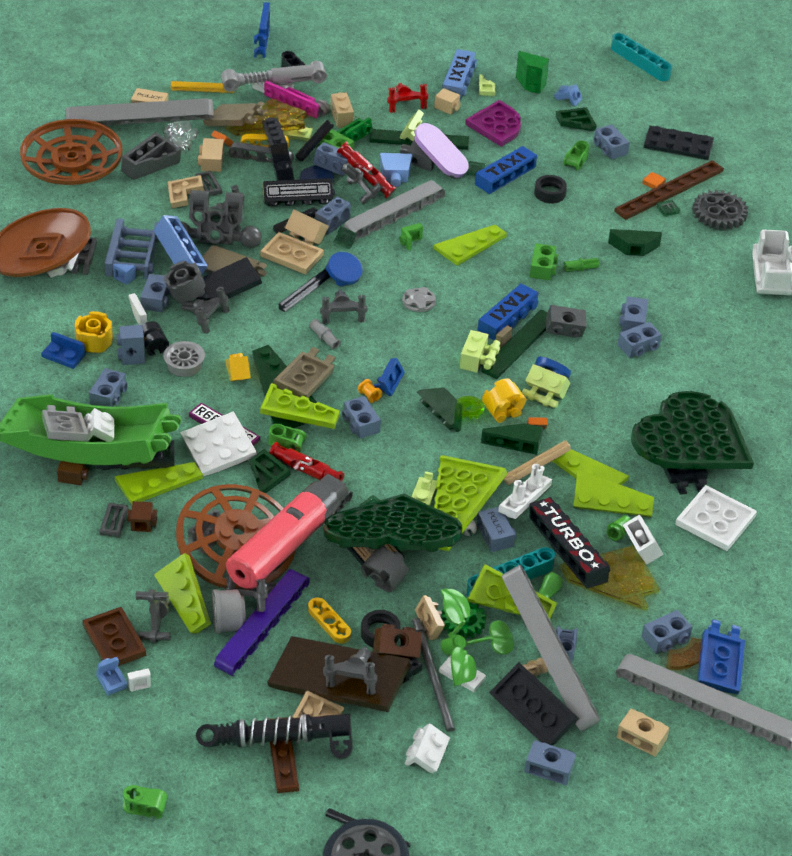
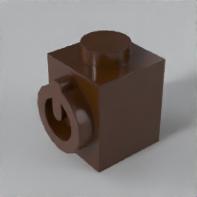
[127,501,158,532]

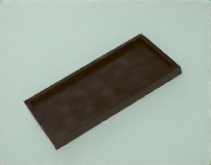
[267,636,410,712]

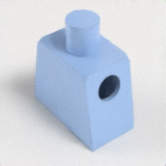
[380,153,412,187]

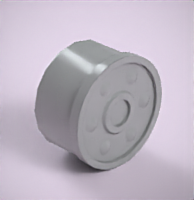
[212,589,246,634]

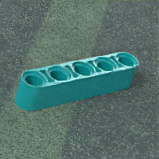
[611,33,672,81]
[466,547,555,598]

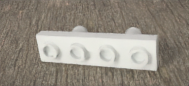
[498,464,552,519]

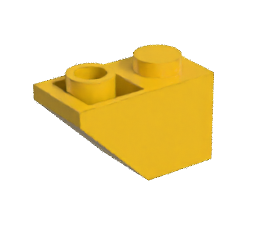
[225,353,251,381]

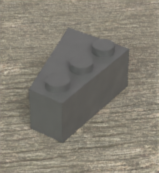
[121,132,181,180]

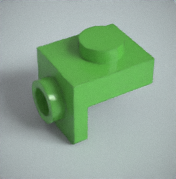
[399,223,423,250]

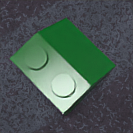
[516,50,549,94]

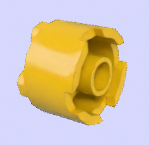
[75,311,113,353]
[482,378,527,423]

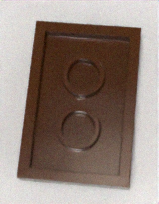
[82,606,147,666]

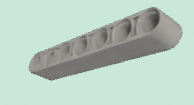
[343,180,446,241]

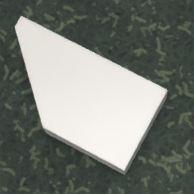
[129,293,147,325]

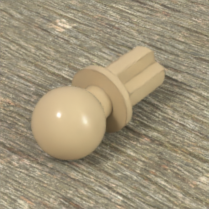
[523,658,549,677]

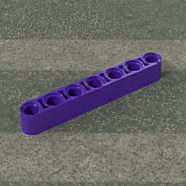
[214,569,310,677]

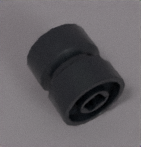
[142,321,169,356]

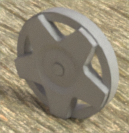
[402,287,436,312]

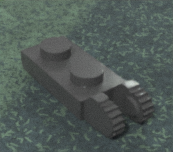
[72,237,97,275]

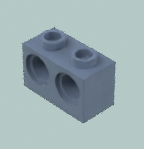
[593,124,630,159]
[313,142,347,176]
[315,196,351,235]
[618,322,662,358]
[89,368,128,407]
[342,396,381,439]
[641,610,692,654]

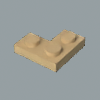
[168,175,204,208]

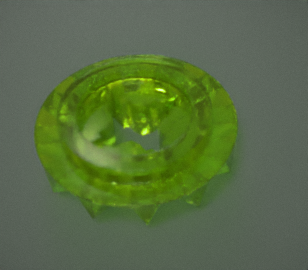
[457,396,484,420]

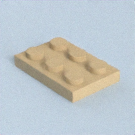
[260,232,324,275]

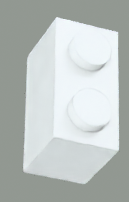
[623,515,664,565]

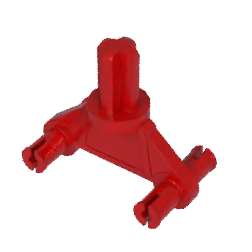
[387,83,429,113]

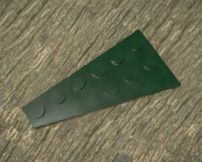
[252,345,317,428]

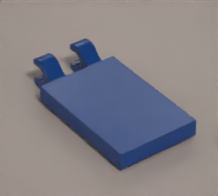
[254,2,270,58]
[697,619,745,694]

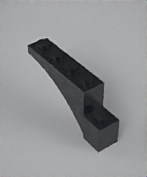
[262,117,295,181]

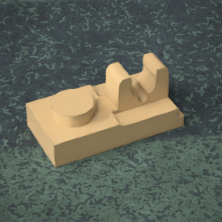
[415,595,445,640]

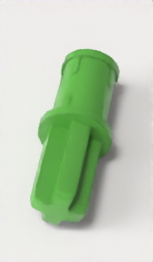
[564,258,599,272]

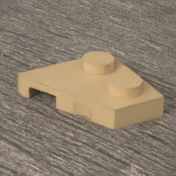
[293,691,344,718]

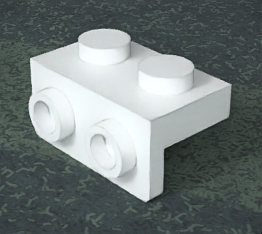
[84,408,114,442]
[405,723,450,773]

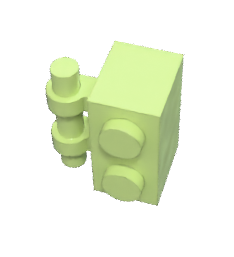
[460,330,500,372]
[522,364,570,409]

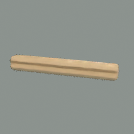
[503,440,571,485]

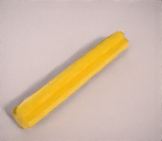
[171,81,235,93]

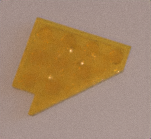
[225,99,307,136]
[560,545,660,611]

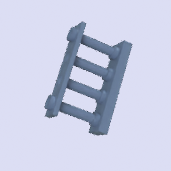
[105,218,159,279]

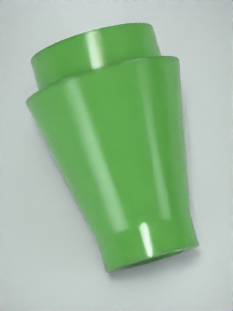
[606,515,631,541]
[539,572,563,599]

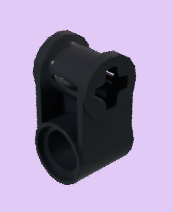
[281,51,306,67]

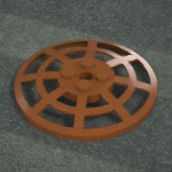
[20,119,123,185]
[175,484,296,588]

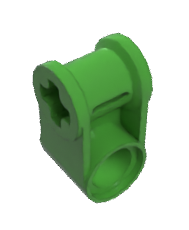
[563,141,589,171]
[268,424,307,452]
[123,785,168,819]

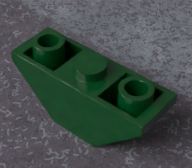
[608,229,662,256]
[417,387,463,432]

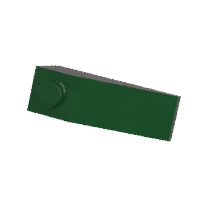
[481,423,543,455]

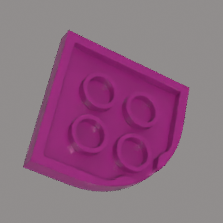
[465,100,521,147]

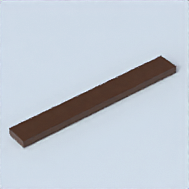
[614,160,724,220]

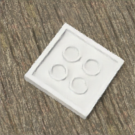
[180,411,257,476]
[675,485,757,551]

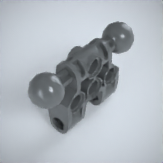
[180,190,262,248]

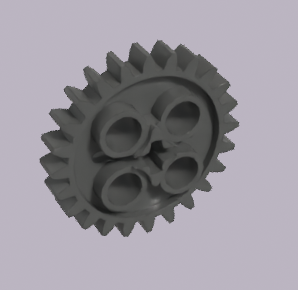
[692,189,748,231]

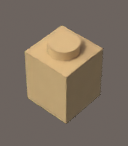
[434,88,461,114]

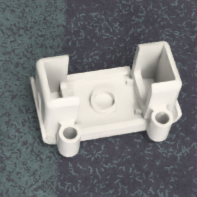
[752,230,792,296]

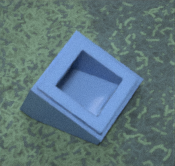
[113,264,136,284]

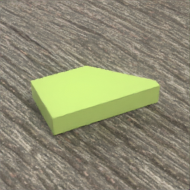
[479,74,495,96]

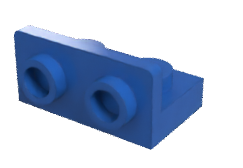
[41,332,85,369]

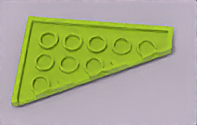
[434,455,507,552]

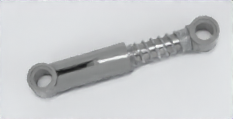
[221,61,327,92]

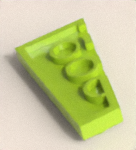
[260,383,340,429]
[552,449,629,485]
[154,553,211,634]

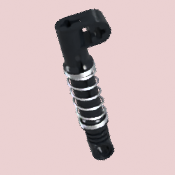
[196,714,353,759]

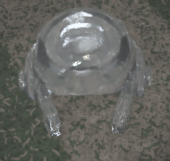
[163,121,199,154]

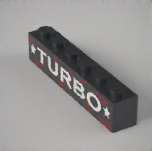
[529,497,610,589]

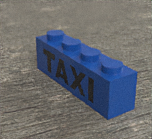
[475,146,537,194]
[478,283,539,340]

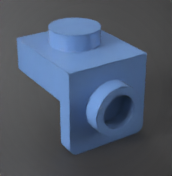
[554,85,582,106]
[96,657,128,696]

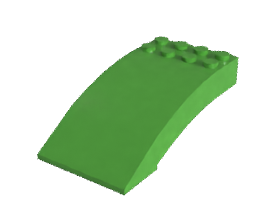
[0,394,182,465]

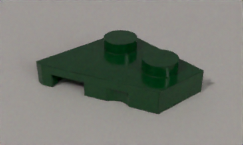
[556,107,597,131]
[250,449,291,493]

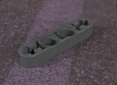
[229,142,294,165]

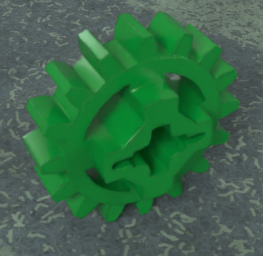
[441,602,486,640]

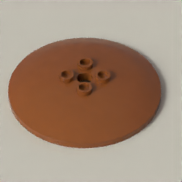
[0,208,91,277]

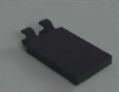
[196,257,262,301]
[663,468,708,495]

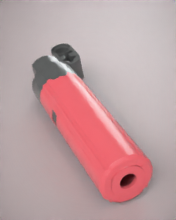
[226,474,353,590]

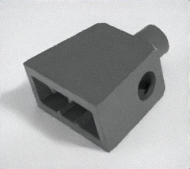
[400,139,435,172]

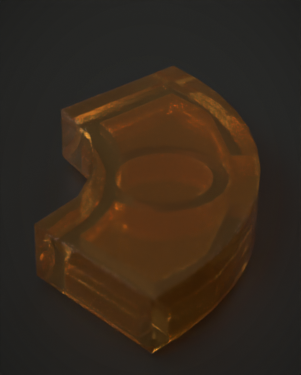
[666,637,702,670]

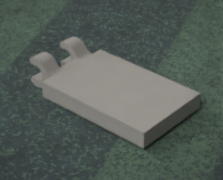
[42,405,89,441]

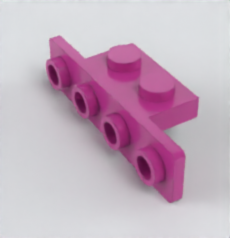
[264,81,319,118]

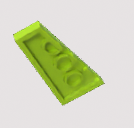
[433,224,507,266]
[115,462,203,505]
[573,469,654,517]
[467,564,557,619]

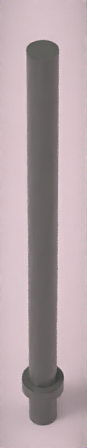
[412,618,455,732]

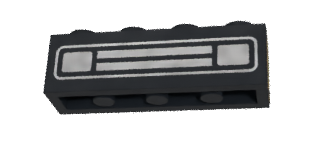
[262,178,333,206]

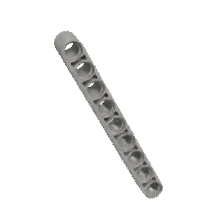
[65,99,214,125]
[502,565,601,732]
[616,654,792,750]

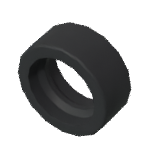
[534,175,567,204]
[361,610,401,647]

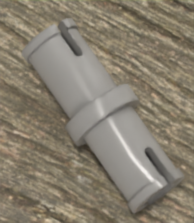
[309,319,341,350]

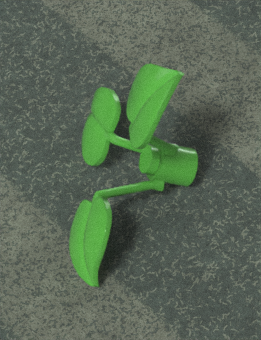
[440,589,514,686]

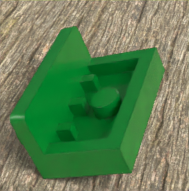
[336,117,373,143]

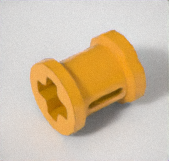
[358,379,382,403]

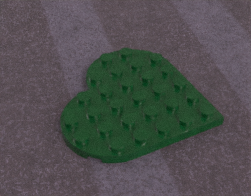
[631,391,754,470]
[323,494,462,552]

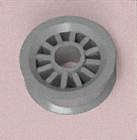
[164,341,205,377]

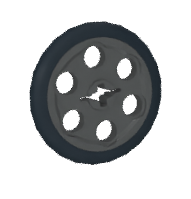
[323,819,410,856]

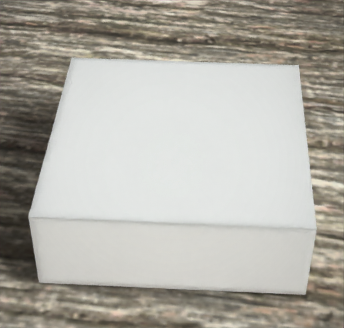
[127,668,151,692]

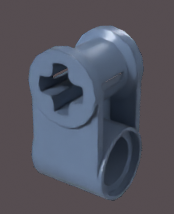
[556,626,578,662]

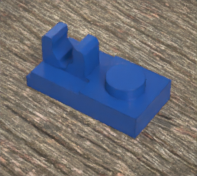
[374,358,405,396]

